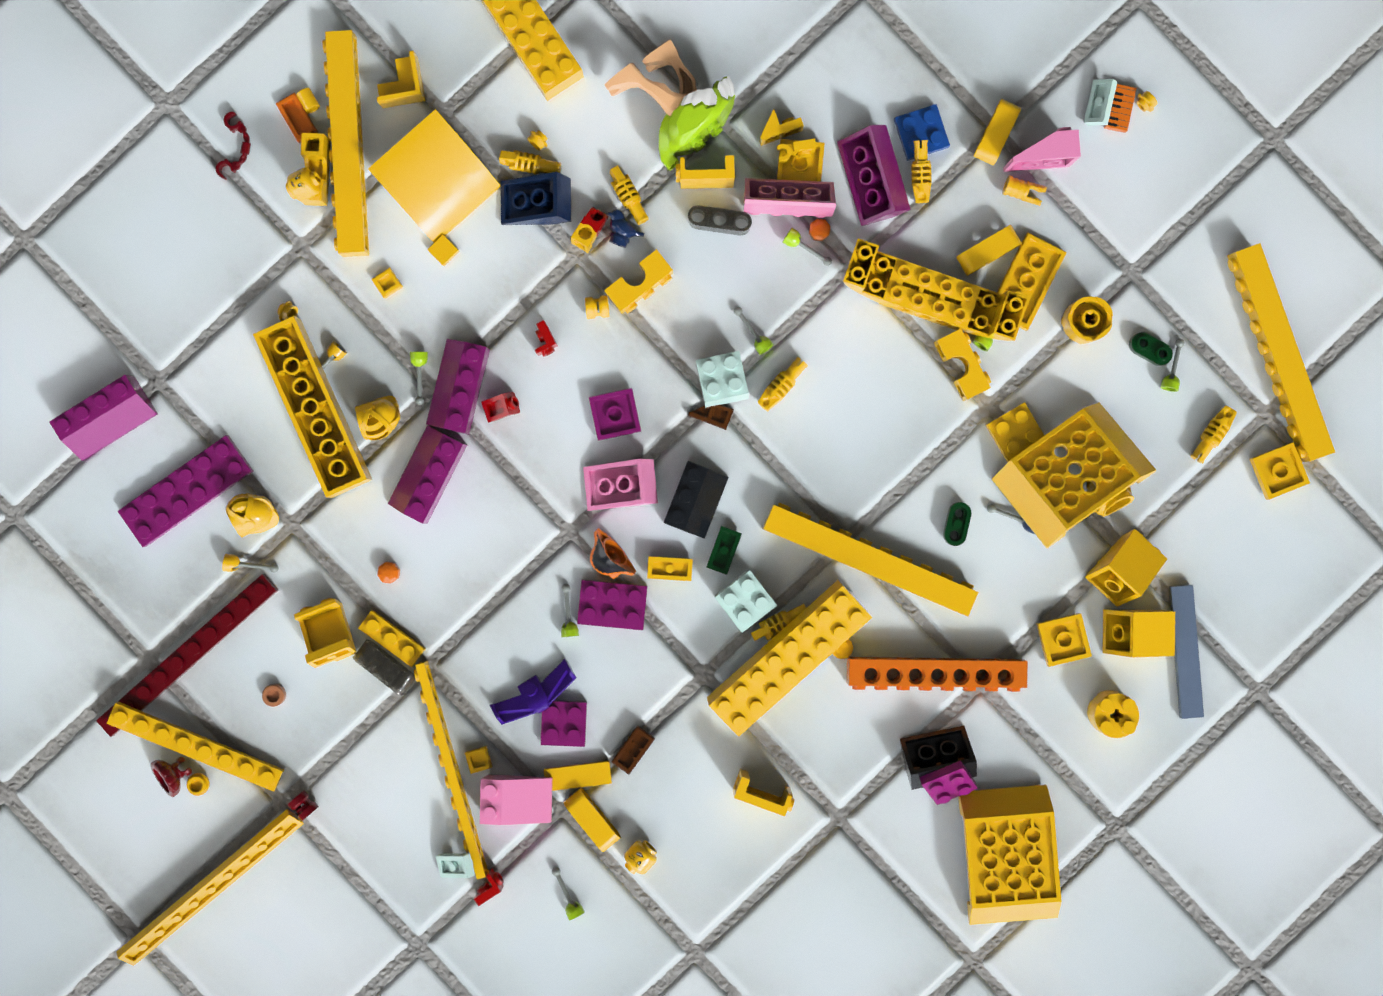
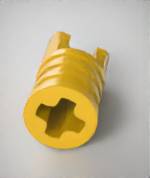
[1002,175,1047,206]

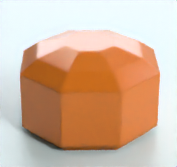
[809,218,831,241]
[377,562,400,584]

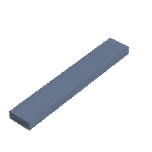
[1169,585,1204,719]

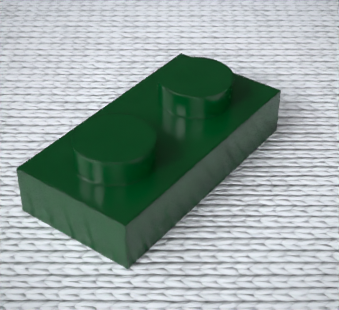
[706,526,742,575]

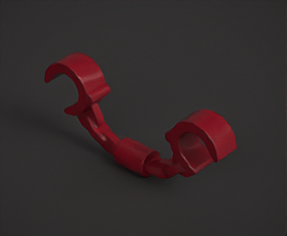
[216,112,251,180]

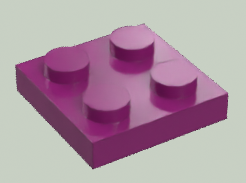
[589,388,641,441]
[541,700,587,747]
[919,760,978,805]

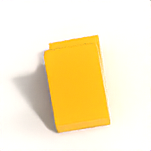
[759,109,804,146]

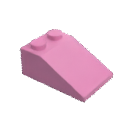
[1003,127,1081,172]
[583,459,658,511]
[480,774,552,825]

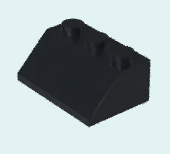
[663,461,729,539]
[900,726,977,790]

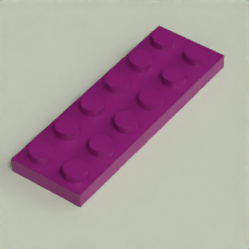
[117,435,254,547]

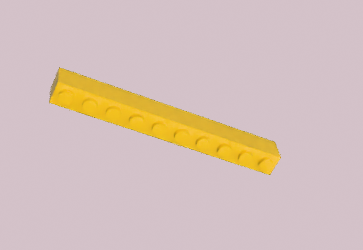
[322,30,369,257]
[1227,243,1335,462]
[762,503,979,616]

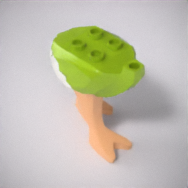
[605,39,735,171]

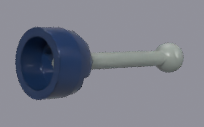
[987,504,1034,534]

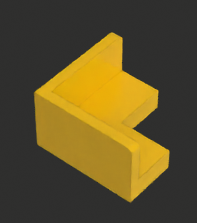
[377,50,426,109]

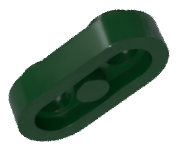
[1129,332,1173,366]
[943,502,972,546]

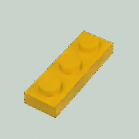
[358,610,426,667]

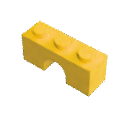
[301,133,331,206]
[604,249,673,314]
[934,329,991,401]

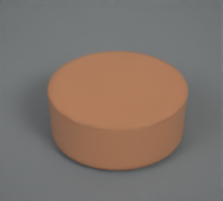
[262,684,286,707]

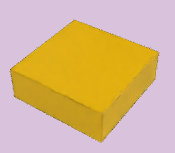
[427,235,460,266]
[371,267,403,298]
[465,745,493,774]

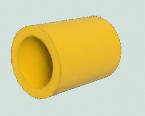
[296,88,320,114]

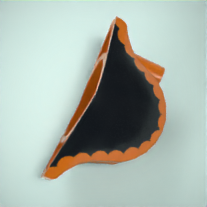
[590,528,636,579]

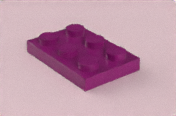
[577,580,648,630]

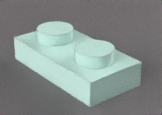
[1084,79,1117,126]
[436,853,475,878]

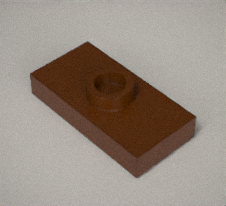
[611,725,655,775]

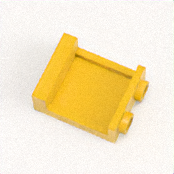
[676,155,735,189]
[294,598,356,668]
[733,769,795,816]

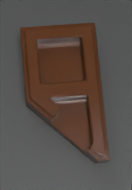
[688,405,734,430]

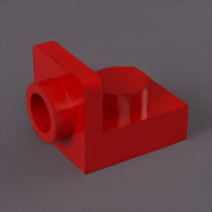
[535,320,558,357]
[481,392,520,423]
[474,868,504,906]

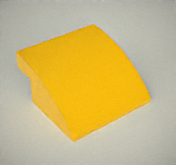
[368,109,501,243]

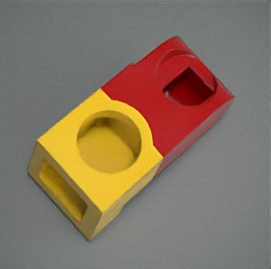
[571,207,608,253]

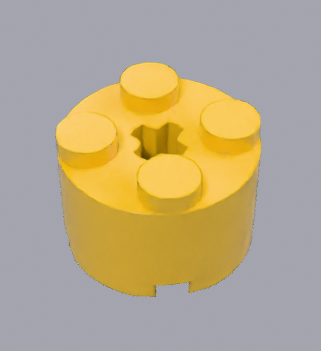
[1061,296,1113,344]
[1087,690,1139,738]

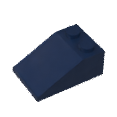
[501,172,571,225]

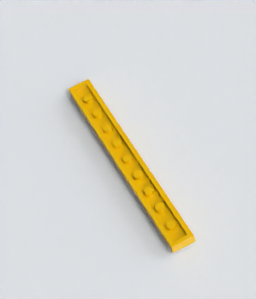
[414,660,488,880]
[116,809,304,966]

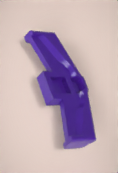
[490,658,577,725]

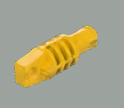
[911,140,932,203]
[499,150,561,175]
[610,165,649,225]
[758,357,808,412]
[1190,406,1237,464]
[751,604,806,641]

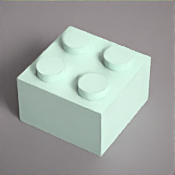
[696,351,749,408]
[714,569,777,633]

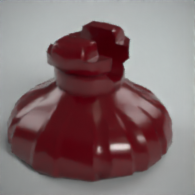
[150,757,192,797]

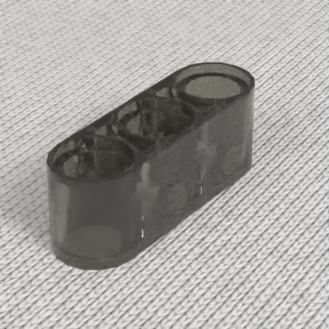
[688,205,752,236]
[353,639,416,696]

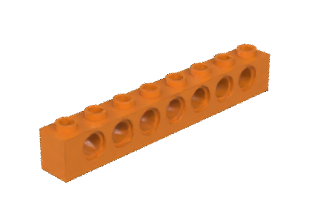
[847,657,1028,692]

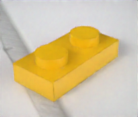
[647,556,693,581]

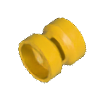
[585,295,610,319]

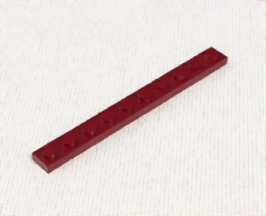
[96,574,279,737]

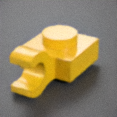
[776,138,816,163]

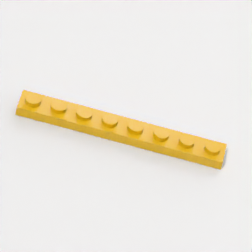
[106,702,284,792]

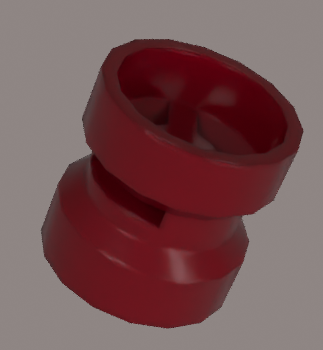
[287,790,319,822]

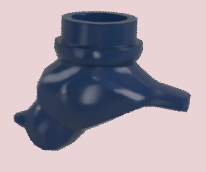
[608,209,644,248]

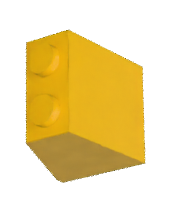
[1085,529,1167,607]
[1103,609,1175,658]

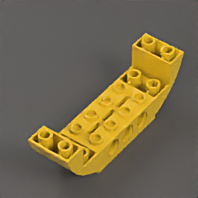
[843,238,1029,341]

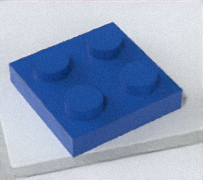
[894,104,950,161]

